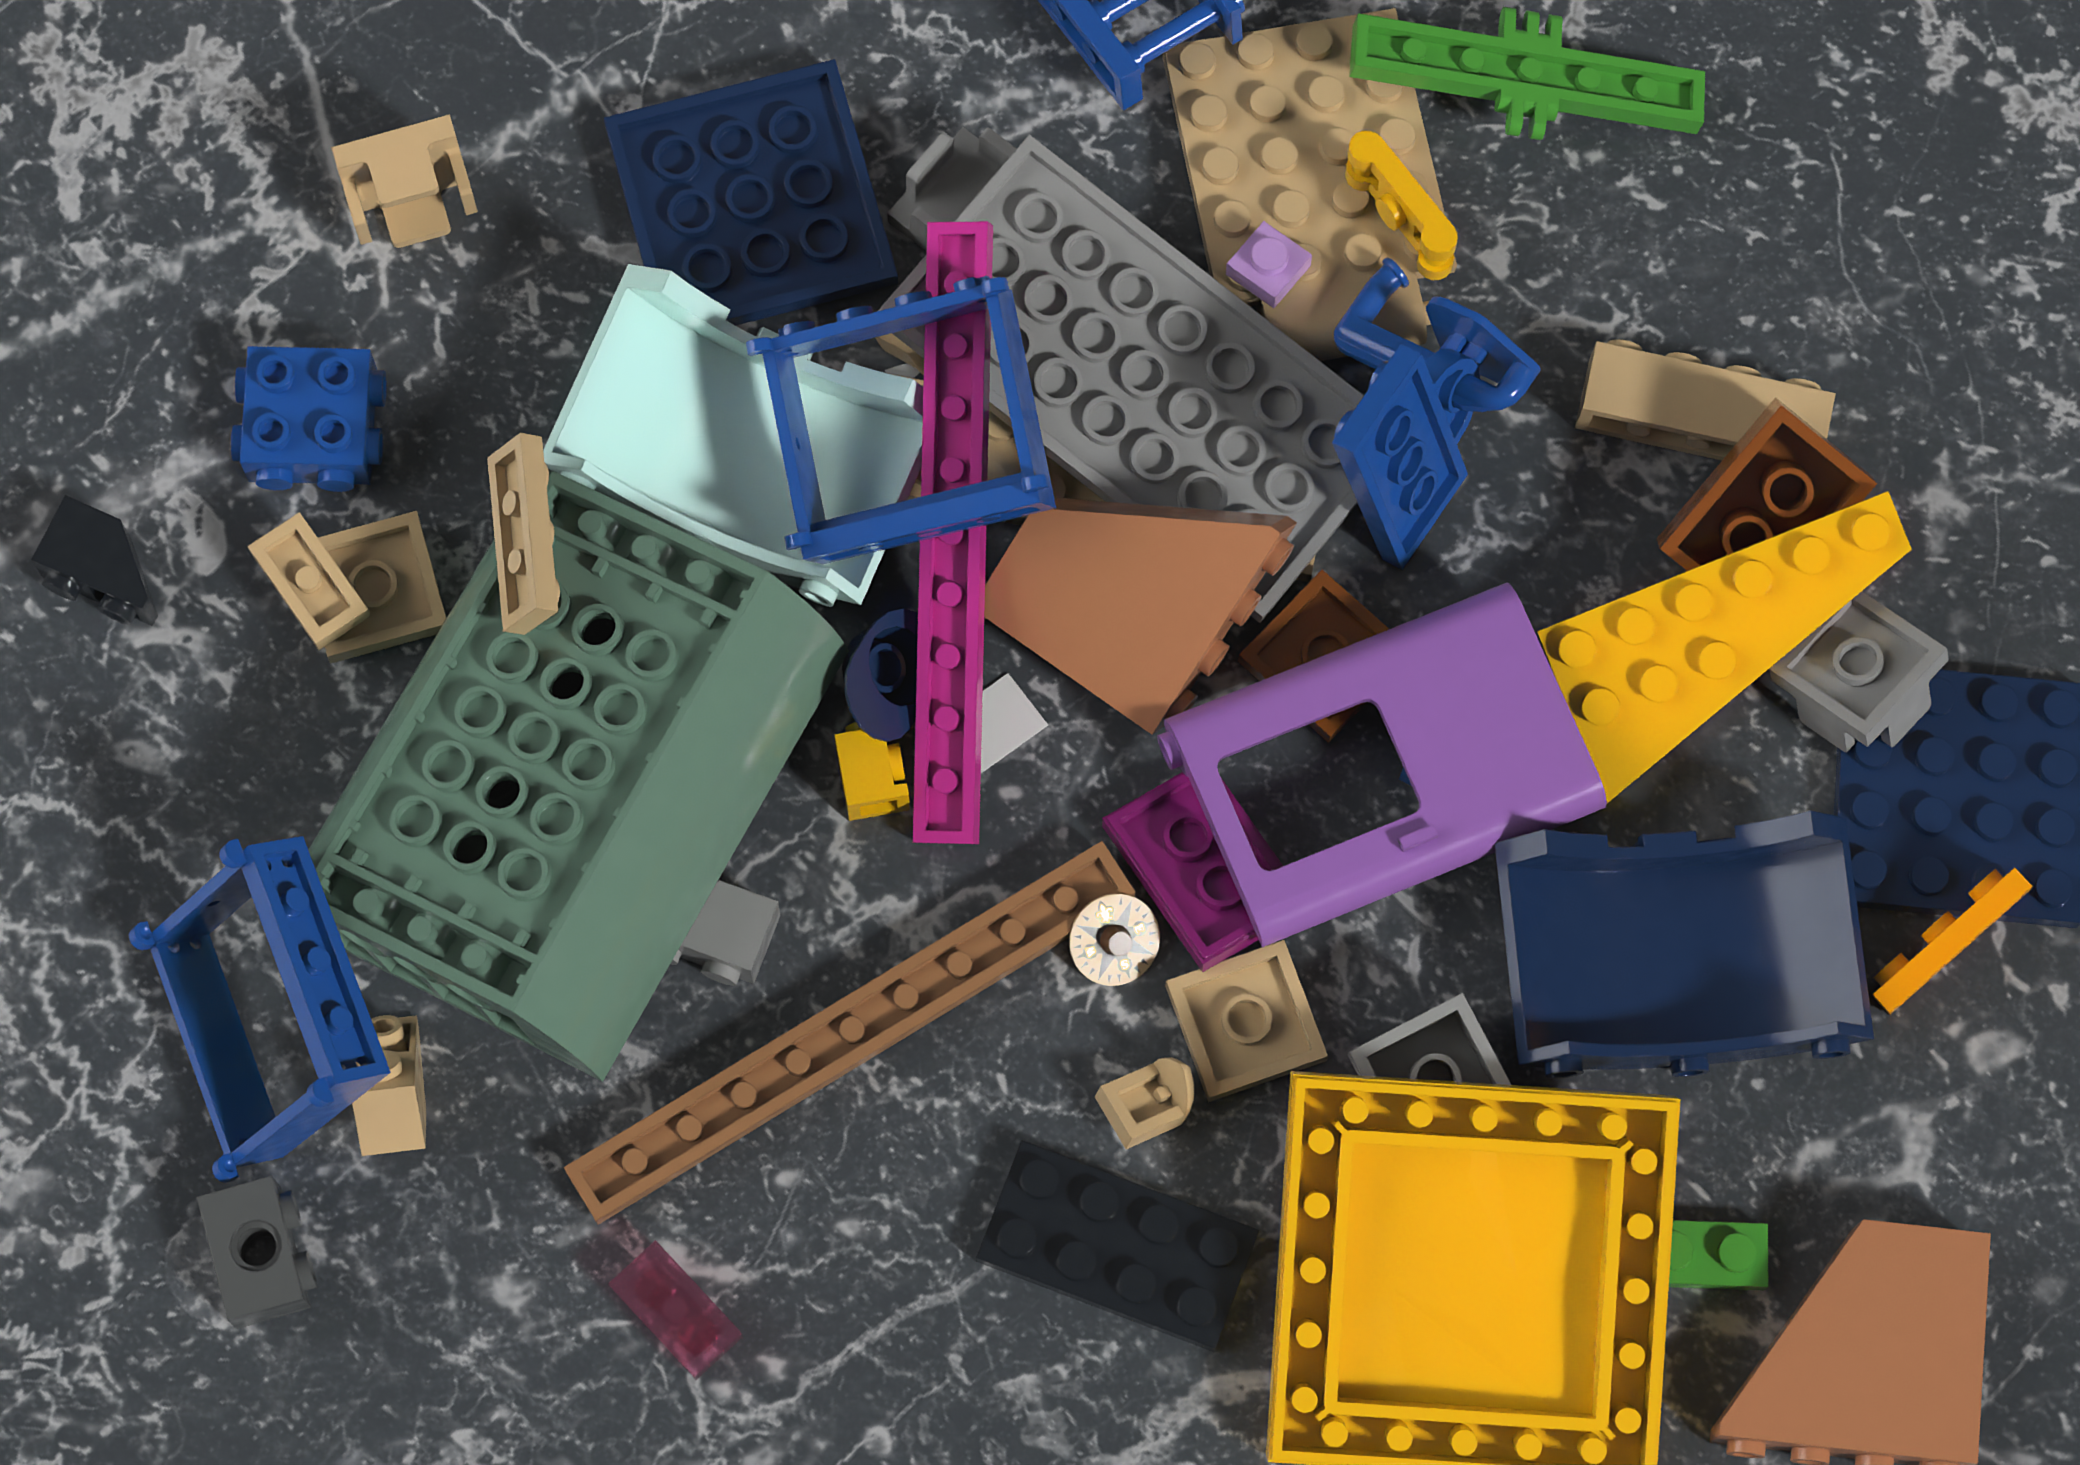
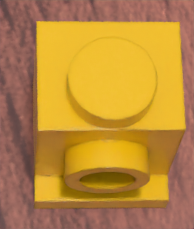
[834,722,910,821]

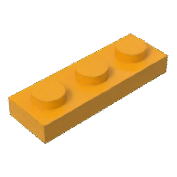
[1872,868,2032,1015]

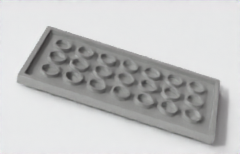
[878,134,1364,623]

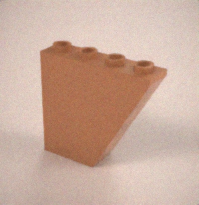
[984,498,1297,735]
[1709,1219,1991,1465]

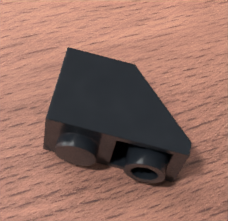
[31,495,158,626]

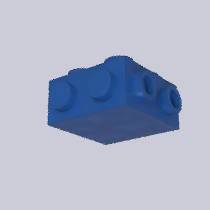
[231,346,387,492]

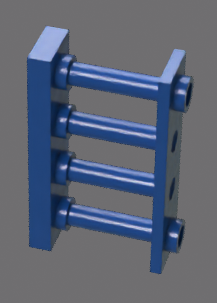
[1038,0,1245,111]

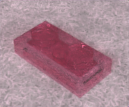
[608,1240,743,1381]

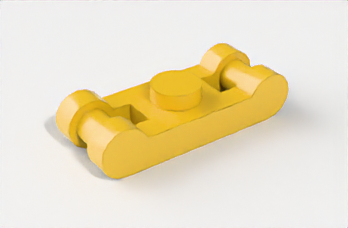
[1345,131,1458,280]

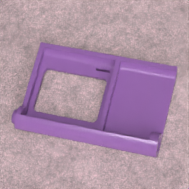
[1157,582,1607,947]

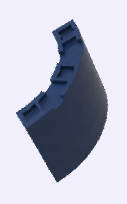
[1495,810,1874,1078]

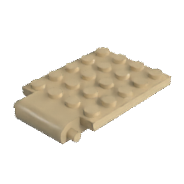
[1162,8,1457,362]

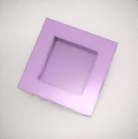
[1226,221,1312,308]

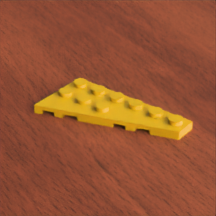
[1537,491,1912,803]

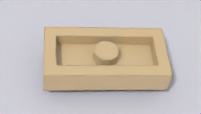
[247,512,371,650]

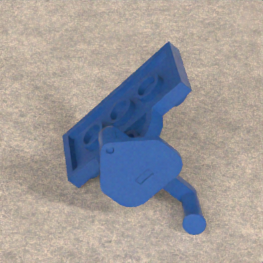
[1332,257,1541,570]

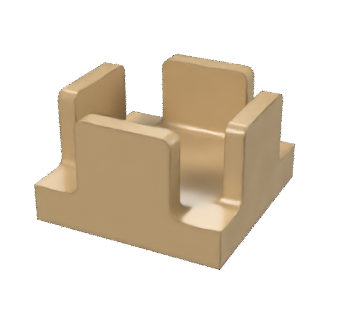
[331,114,477,248]

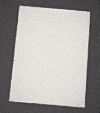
[981,673,1048,773]

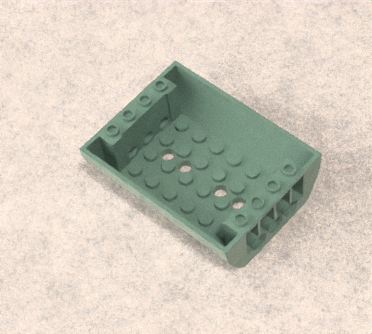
[309,471,849,1082]

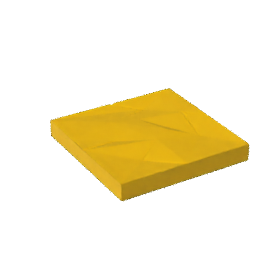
[1266,1071,1681,1465]

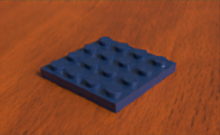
[603,59,898,326]
[1834,669,2080,928]

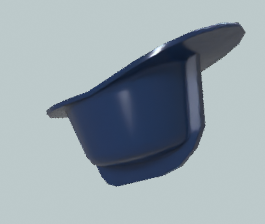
[842,608,918,742]

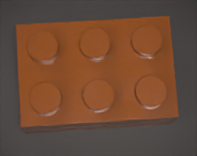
[1656,397,1877,571]

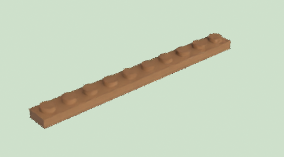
[563,841,1136,1225]

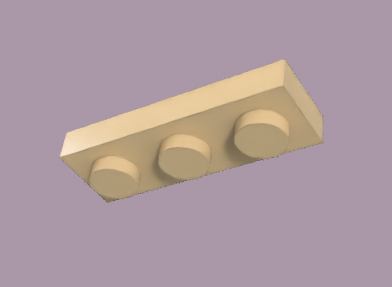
[487,433,560,635]

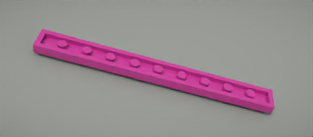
[913,221,993,844]

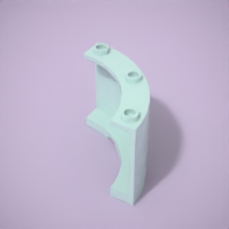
[543,264,923,607]

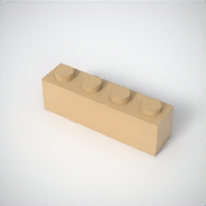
[1575,339,1836,460]

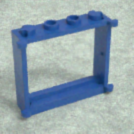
[746,276,1056,565]
[129,836,391,1183]

